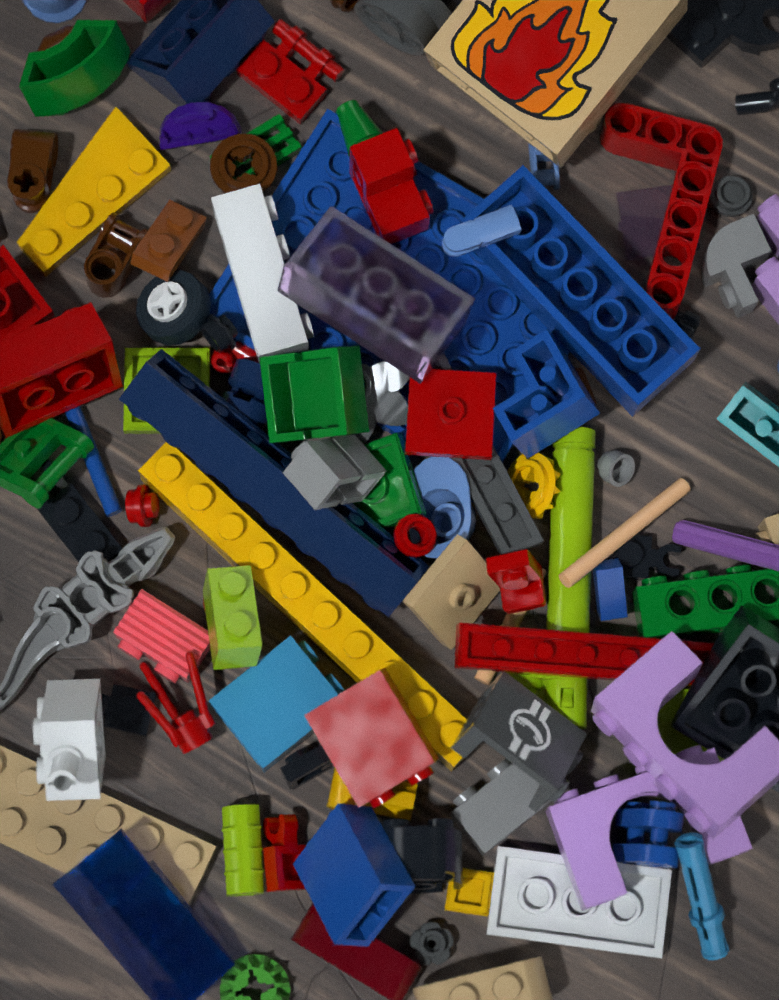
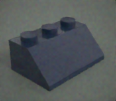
[126,0,275,106]

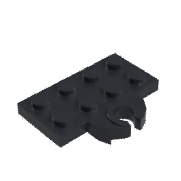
[666,0,779,68]

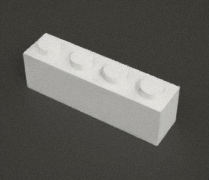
[211,184,314,363]

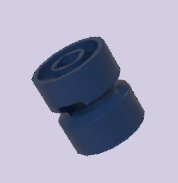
[221,359,268,433]

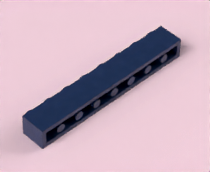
[119,349,429,617]

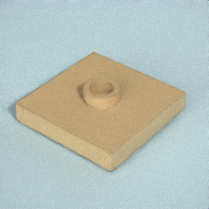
[403,534,500,650]

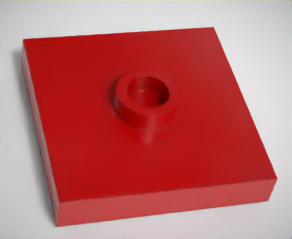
[405,367,496,460]

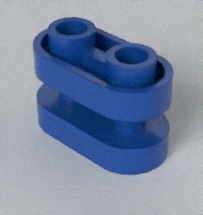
[612,801,684,868]

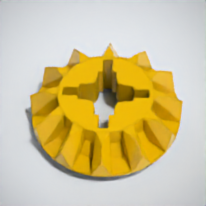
[507,453,561,519]

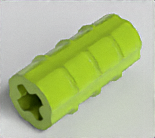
[221,804,265,897]

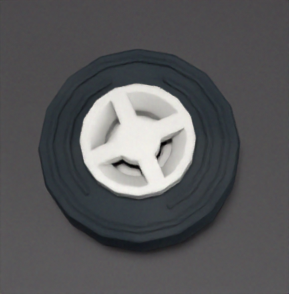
[136,270,211,346]

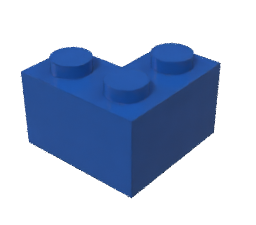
[493,329,600,459]

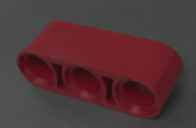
[291,902,423,1000]

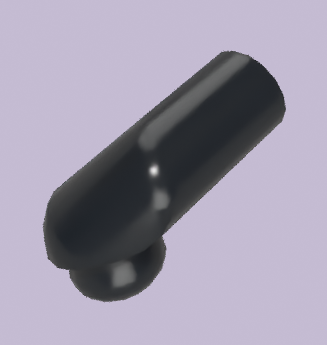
[735,78,779,116]

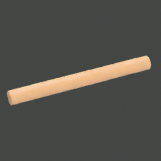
[559,478,691,588]

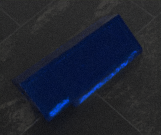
[53,828,235,1000]

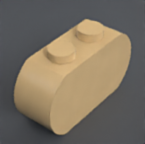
[413,956,553,1000]

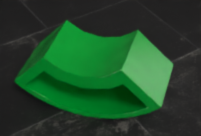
[19,20,131,117]

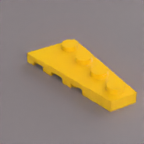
[17,107,172,277]

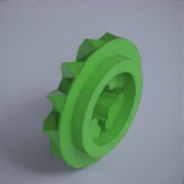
[220,954,290,1000]

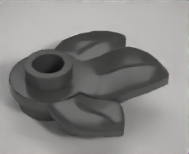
[352,361,410,442]

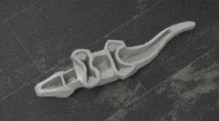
[0,527,175,710]

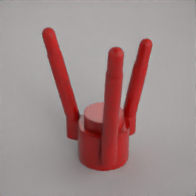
[136,651,216,754]

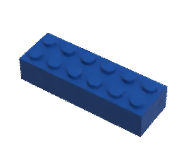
[460,165,701,417]

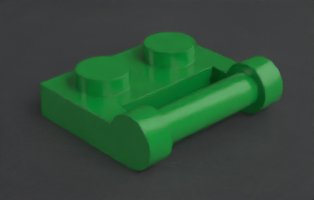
[0,418,94,508]

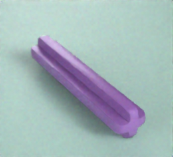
[672,520,779,571]

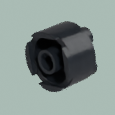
[383,818,463,894]

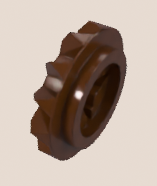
[210,134,277,194]

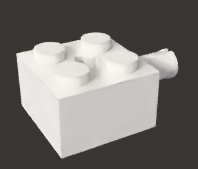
[33,679,106,801]

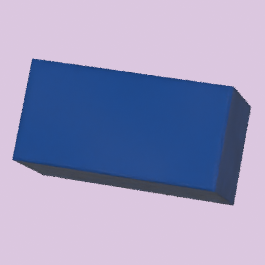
[593,558,628,621]

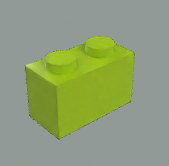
[203,565,262,670]

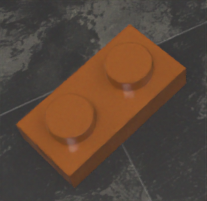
[130,200,207,282]

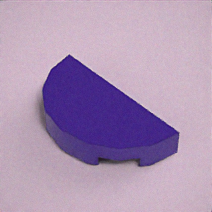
[160,102,241,150]

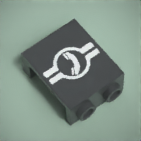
[451,671,587,812]

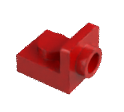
[486,549,546,614]

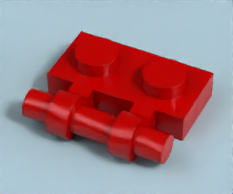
[237,19,345,125]

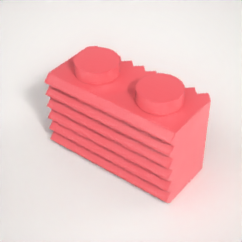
[113,589,210,684]

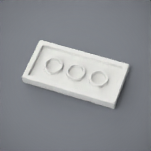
[486,846,672,959]

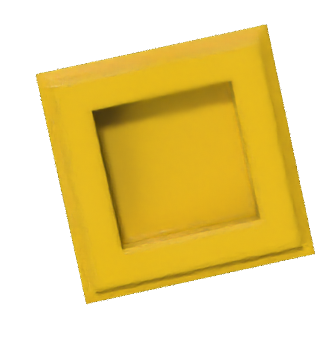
[444,868,494,917]

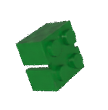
[259,346,369,443]

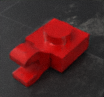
[263,814,306,892]

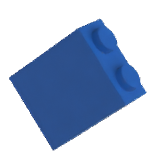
[293,803,415,947]

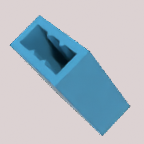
[209,635,345,773]

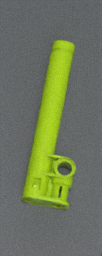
[506,427,596,729]

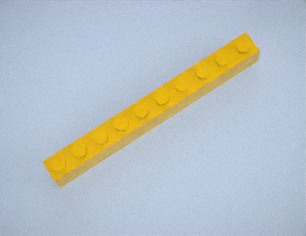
[138,442,467,772]

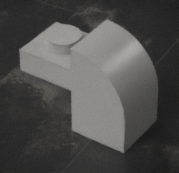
[701,214,771,318]

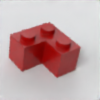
[350,128,434,246]

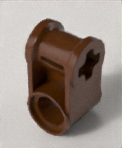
[7,129,59,213]
[84,212,149,298]

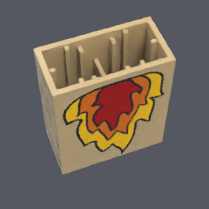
[423,0,688,168]

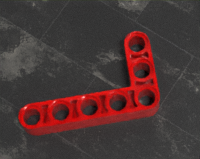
[600,103,723,319]

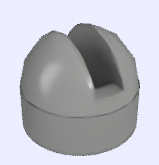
[597,450,635,487]

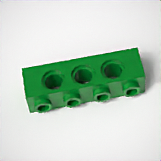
[632,565,779,639]

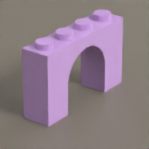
[591,631,779,839]
[545,745,752,911]

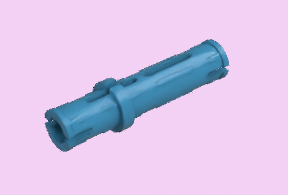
[674,833,730,960]

